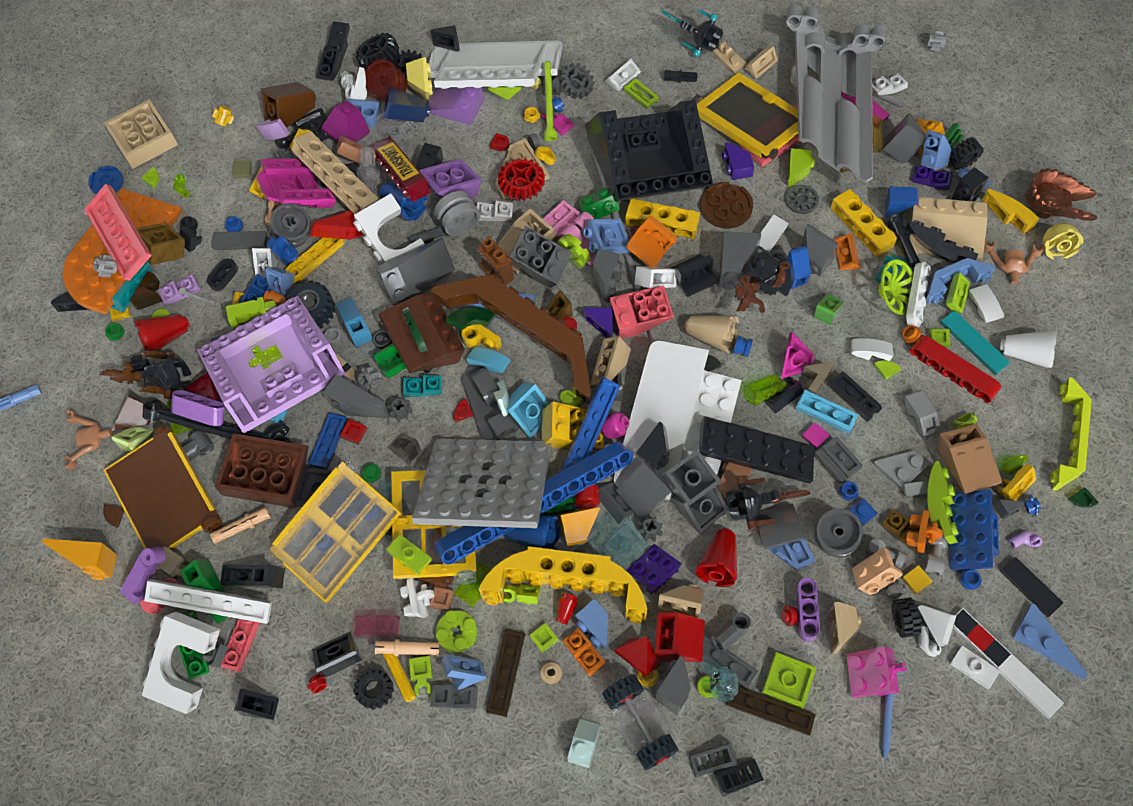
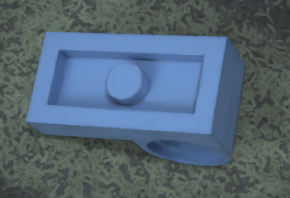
[346,99,382,127]

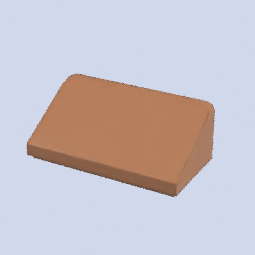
[337,135,373,167]

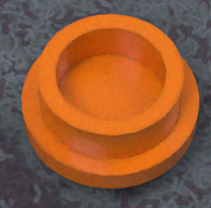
[902,325,921,343]

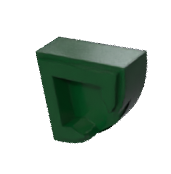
[1068,487,1099,508]

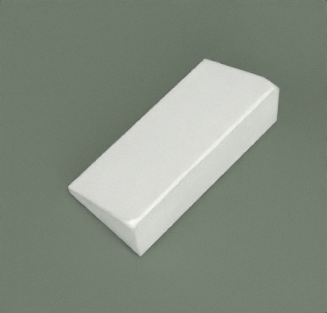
[605,59,641,91]

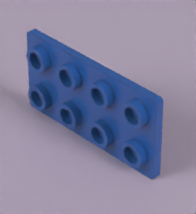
[950,489,999,570]

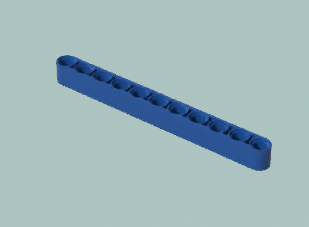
[434,442,633,564]

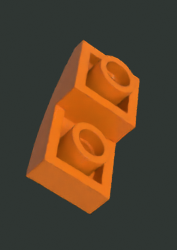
[562,628,606,677]

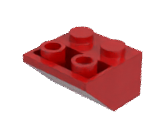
[654,612,705,662]

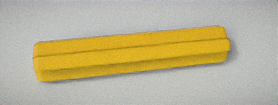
[381,647,416,702]

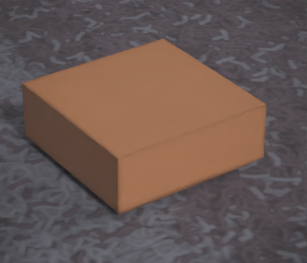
[429,586,454,611]

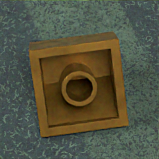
[137,223,185,265]

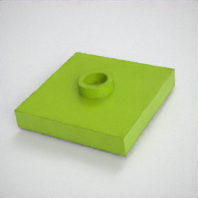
[762,652,817,709]

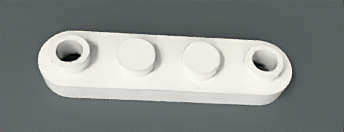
[906,262,931,327]

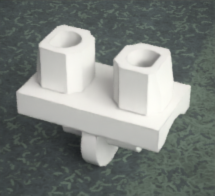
[400,578,434,618]

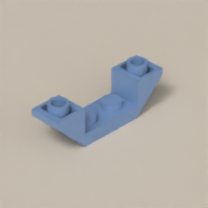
[926,258,995,304]

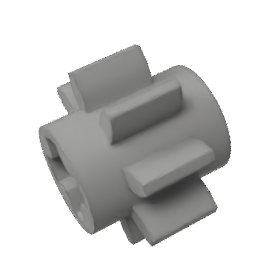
[927,30,947,52]
[93,255,117,277]
[358,366,382,389]

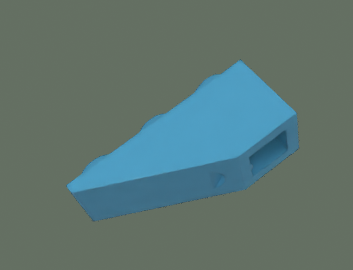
[335,297,373,348]

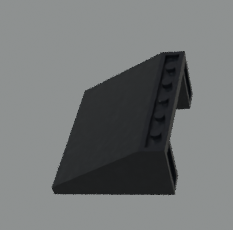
[585,100,713,202]

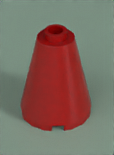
[134,314,190,352]
[696,528,737,587]

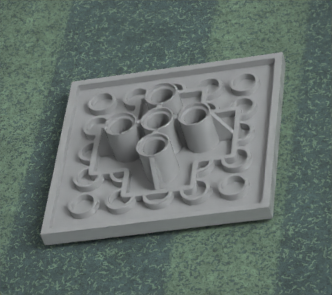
[412,438,551,528]

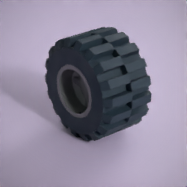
[286,281,336,329]

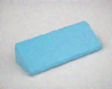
[795,390,859,434]

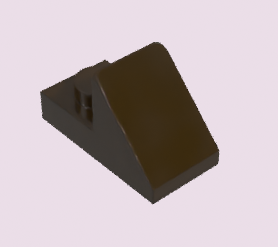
[129,272,163,310]

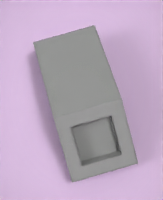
[904,390,941,436]

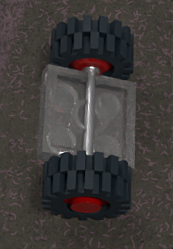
[602,674,679,770]

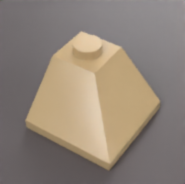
[658,584,704,618]
[828,602,861,654]

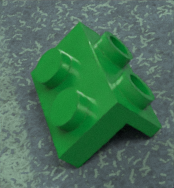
[578,187,620,219]
[373,343,406,379]

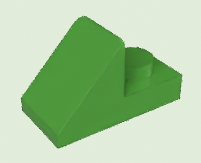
[814,293,844,325]

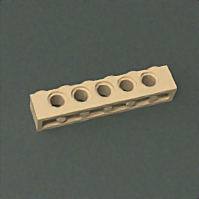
[292,132,380,214]

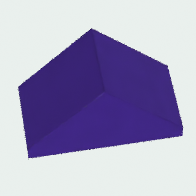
[583,308,613,338]

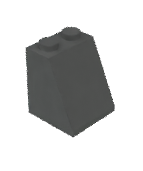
[719,231,761,290]

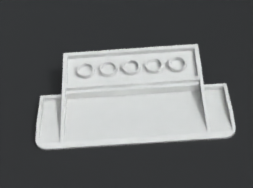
[429,40,563,89]
[614,341,741,501]

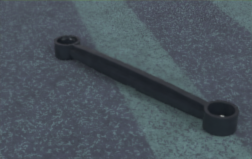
[142,402,291,443]

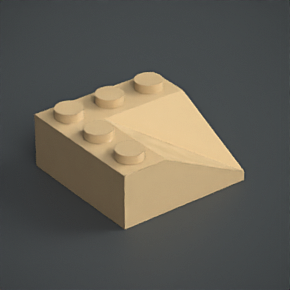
[104,99,178,169]

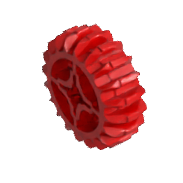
[497,157,545,202]

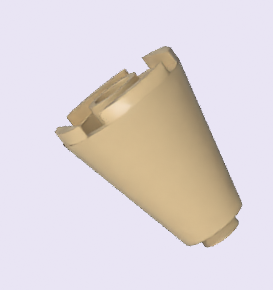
[684,315,739,353]

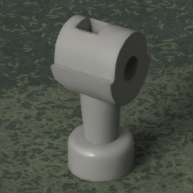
[924,536,947,576]
[866,539,907,569]

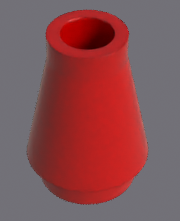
[556,592,578,625]

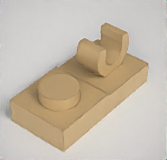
[713,41,747,74]
[745,45,778,79]

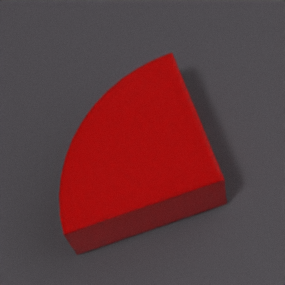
[454,398,473,423]

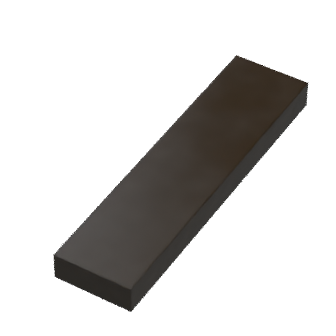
[486,629,526,717]
[726,684,816,736]

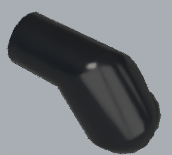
[263,422,290,438]

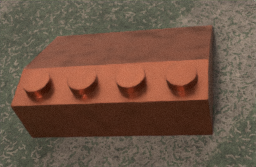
[379,293,465,373]
[215,433,308,508]

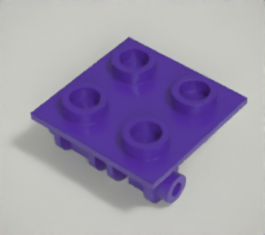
[626,544,682,595]

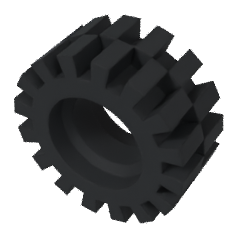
[949,137,984,170]
[891,597,922,638]
[353,668,394,710]

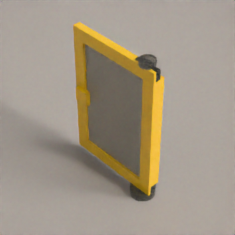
[692,73,798,160]

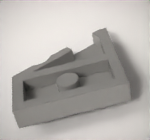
[873,450,930,491]

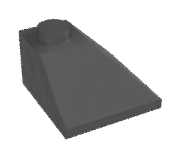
[801,223,839,277]
[662,449,722,506]
[670,486,729,534]

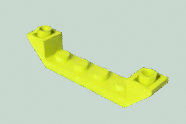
[1050,377,1092,490]

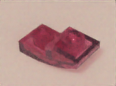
[354,615,400,638]

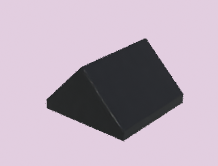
[312,631,362,677]

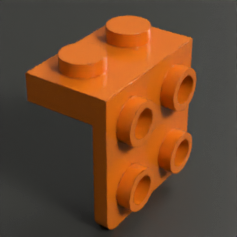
[626,215,678,267]

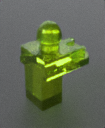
[248,345,283,370]

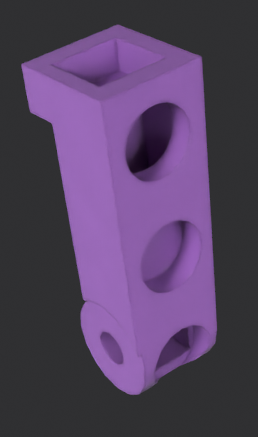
[120,547,166,604]

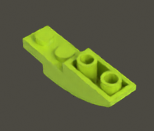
[927,461,959,544]

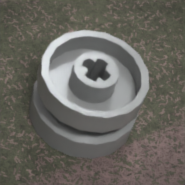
[434,191,480,236]

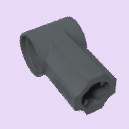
[182,431,214,461]
[711,612,751,652]

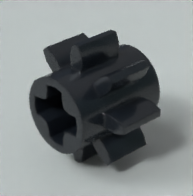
[128,355,150,373]

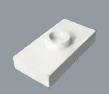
[950,646,1000,689]

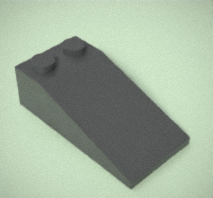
[376,238,455,306]

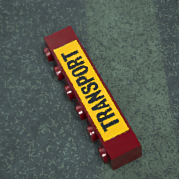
[372,137,431,202]

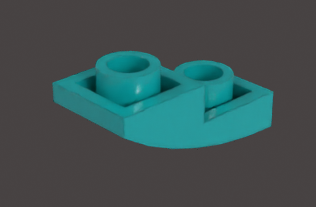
[403,375,442,398]

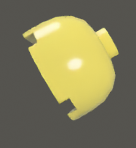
[1042,223,1084,259]

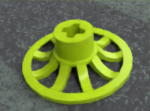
[878,259,913,315]

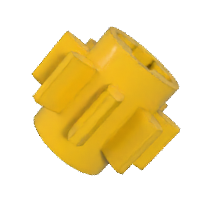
[212,105,234,126]

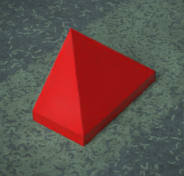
[614,636,660,677]

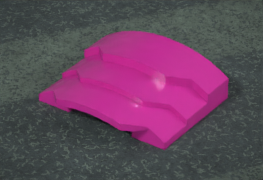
[257,158,335,208]

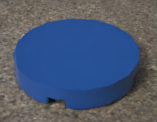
[88,166,124,194]

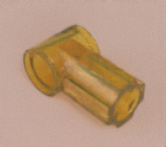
[872,116,883,153]

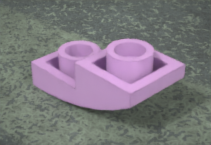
[256,119,290,140]
[158,274,202,305]

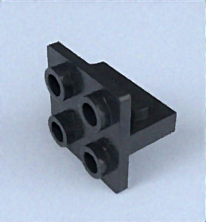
[671,254,719,297]

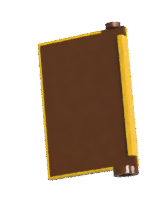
[103,426,223,550]

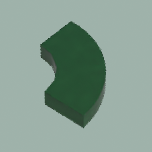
[446,306,496,330]
[402,308,428,352]

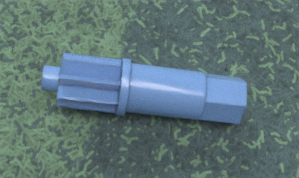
[0,384,42,411]

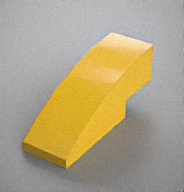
[982,189,1039,234]

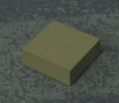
[232,160,252,178]

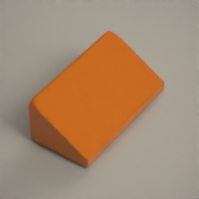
[833,233,861,270]

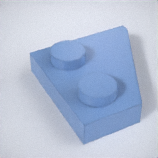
[761,540,815,571]

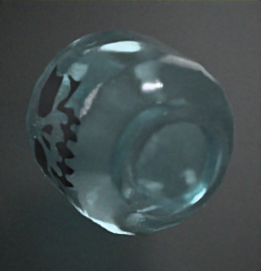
[710,667,738,702]

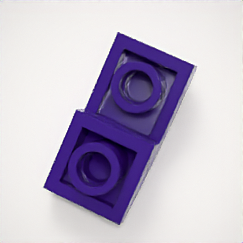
[912,166,953,190]

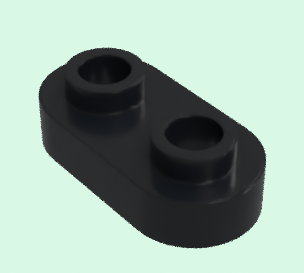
[207,259,238,291]

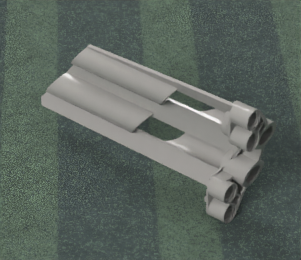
[786,5,886,183]

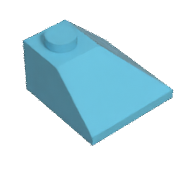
[507,382,550,438]

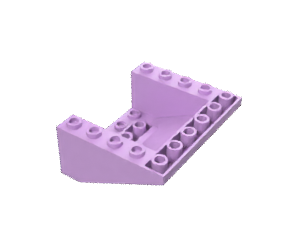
[197,296,346,433]

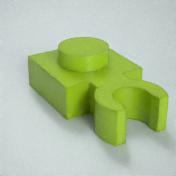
[409,656,433,696]

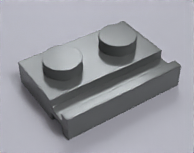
[814,437,863,484]

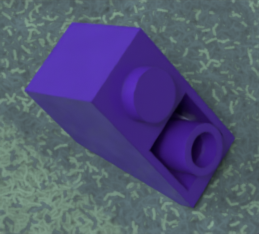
[722,142,754,180]

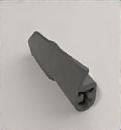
[461,364,519,440]

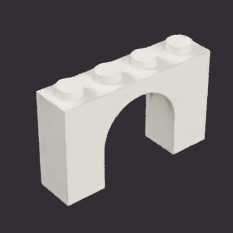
[353,194,425,263]
[142,612,220,714]

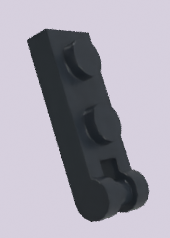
[829,371,882,422]

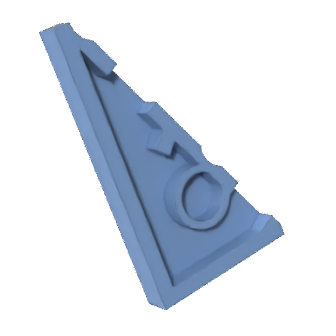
[1013,603,1087,679]

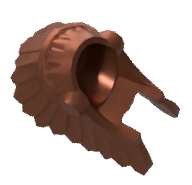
[1026,168,1097,221]

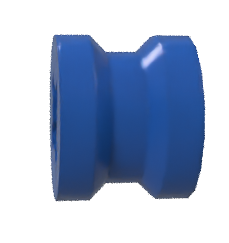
[733,336,753,357]

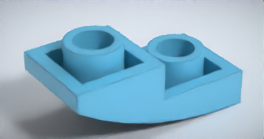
[466,347,511,373]

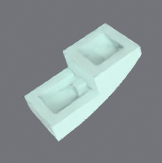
[494,380,510,417]

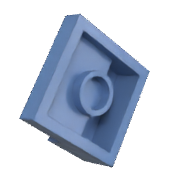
[583,219,630,257]

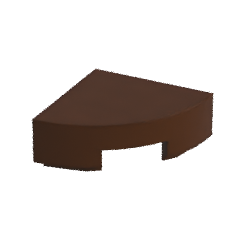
[103,504,125,528]

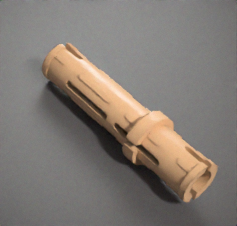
[210,507,271,544]
[375,639,439,656]

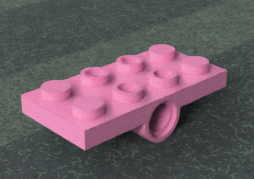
[543,200,595,266]

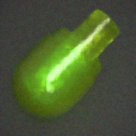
[1001,454,1029,474]

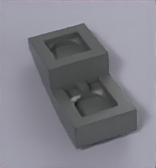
[430,685,478,710]

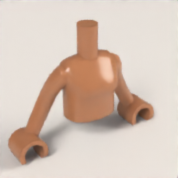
[984,240,1044,285]
[64,410,113,470]

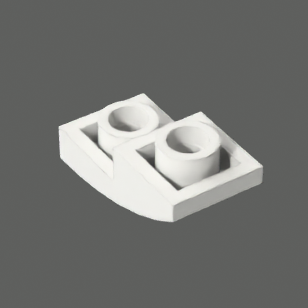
[872,74,908,95]
[476,201,513,221]
[759,215,789,253]
[969,284,1004,323]
[851,338,893,361]

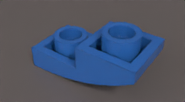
[239,274,269,303]

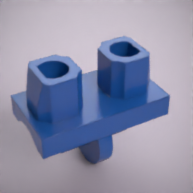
[267,235,298,266]

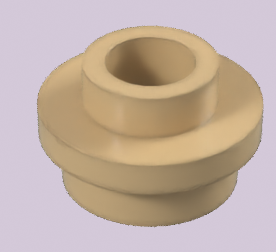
[541,662,562,684]

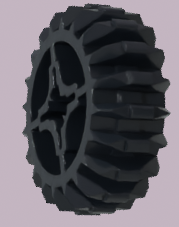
[356,33,399,73]

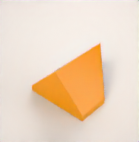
[557,507,601,546]

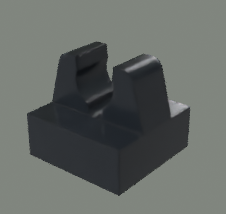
[180,226,202,252]

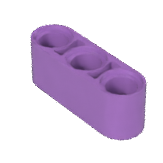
[171,390,225,426]
[795,578,820,642]

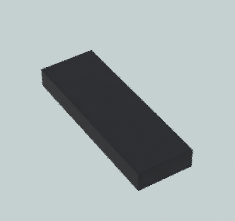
[1000,557,1064,618]

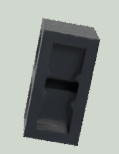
[951,167,989,202]

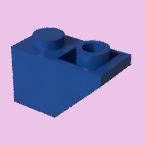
[786,246,811,290]

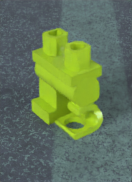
[226,297,277,330]

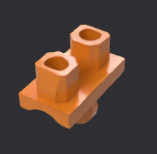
[906,510,943,553]

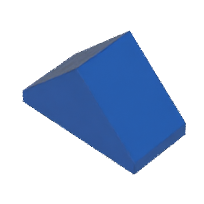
[885,187,919,217]

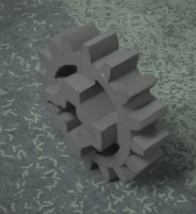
[559,63,595,99]

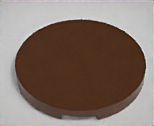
[700,182,753,229]

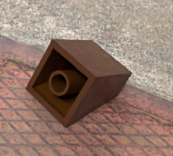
[261,82,316,128]

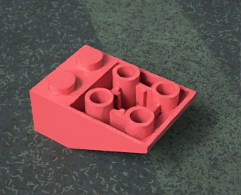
[610,285,674,339]

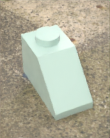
[567,719,601,768]

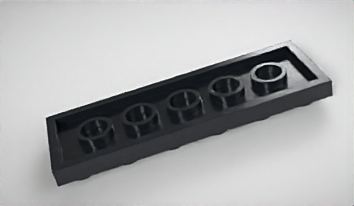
[698,416,815,484]

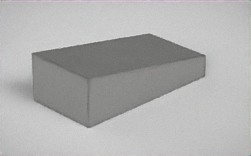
[902,481,929,497]

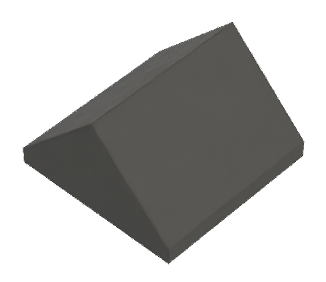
[883,113,926,164]

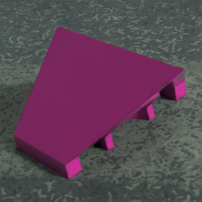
[781,332,815,379]

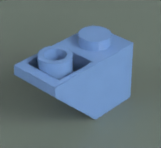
[920,130,951,170]
[576,599,608,650]

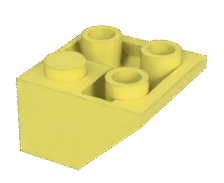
[406,57,432,100]

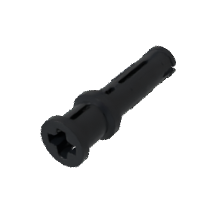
[887,216,921,268]

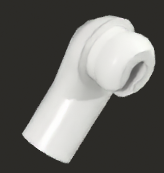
[918,626,941,657]

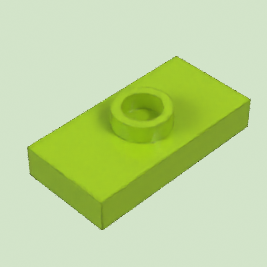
[386,534,432,576]

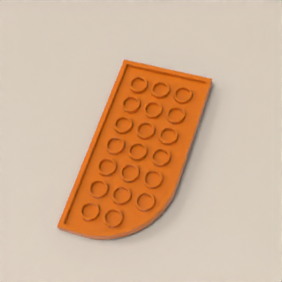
[62,188,182,314]

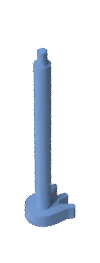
[882,663,905,759]

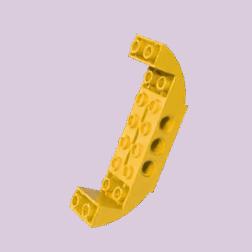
[479,546,647,624]

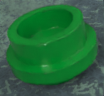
[105,323,125,341]
[362,464,382,483]

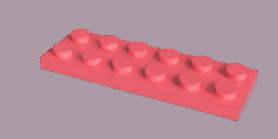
[84,184,152,281]

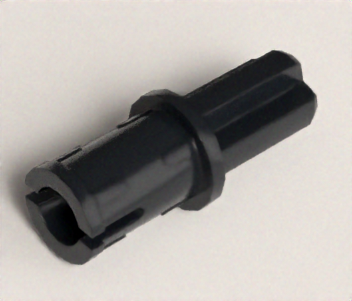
[664,69,698,83]

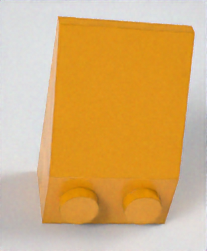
[42,539,117,581]

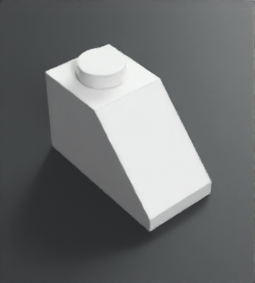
[634,266,677,288]

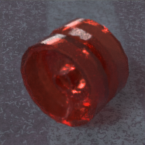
[365,59,407,102]

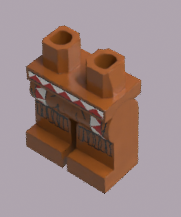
[477,237,514,286]

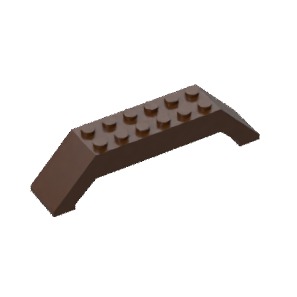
[431,275,592,404]

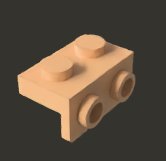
[852,547,903,595]

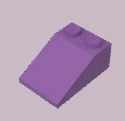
[429,87,484,125]
[419,159,481,198]

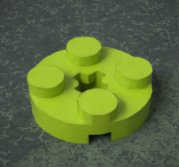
[558,234,590,269]
[436,610,478,653]

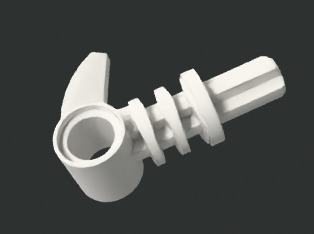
[340,67,367,101]

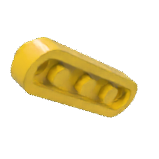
[285,238,345,283]

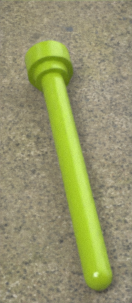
[543,61,557,141]

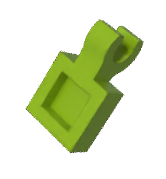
[504,584,541,605]

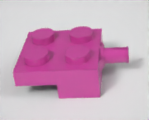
[846,647,907,698]

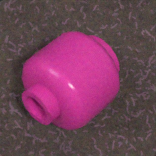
[601,412,630,439]

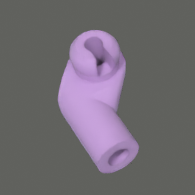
[1008,531,1042,548]

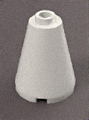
[1000,330,1057,368]

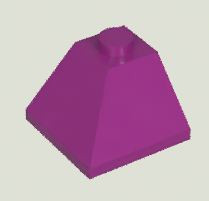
[321,100,370,142]

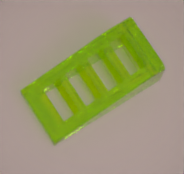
[744,374,786,406]

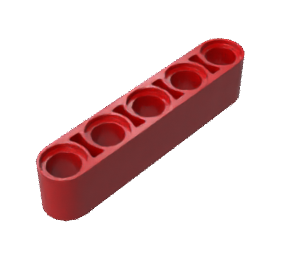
[909,335,1002,403]

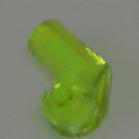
[173,174,190,198]

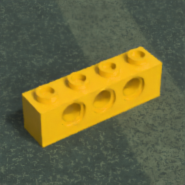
[830,189,897,257]
[626,199,701,239]

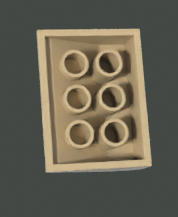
[909,197,988,260]

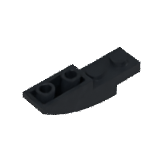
[316,21,350,80]
[906,220,978,262]

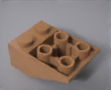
[936,424,1002,494]

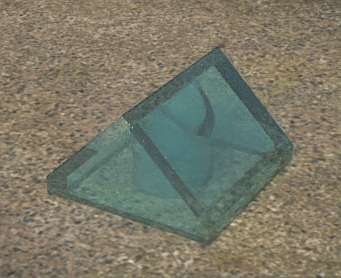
[598,517,649,570]

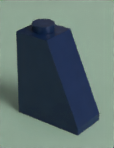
[383,87,431,122]

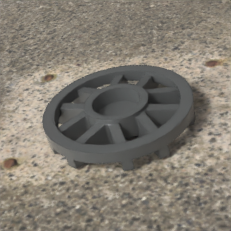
[786,185,819,214]

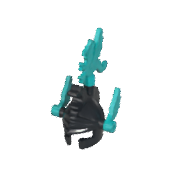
[661,8,723,57]

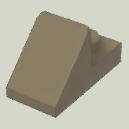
[802,362,834,394]

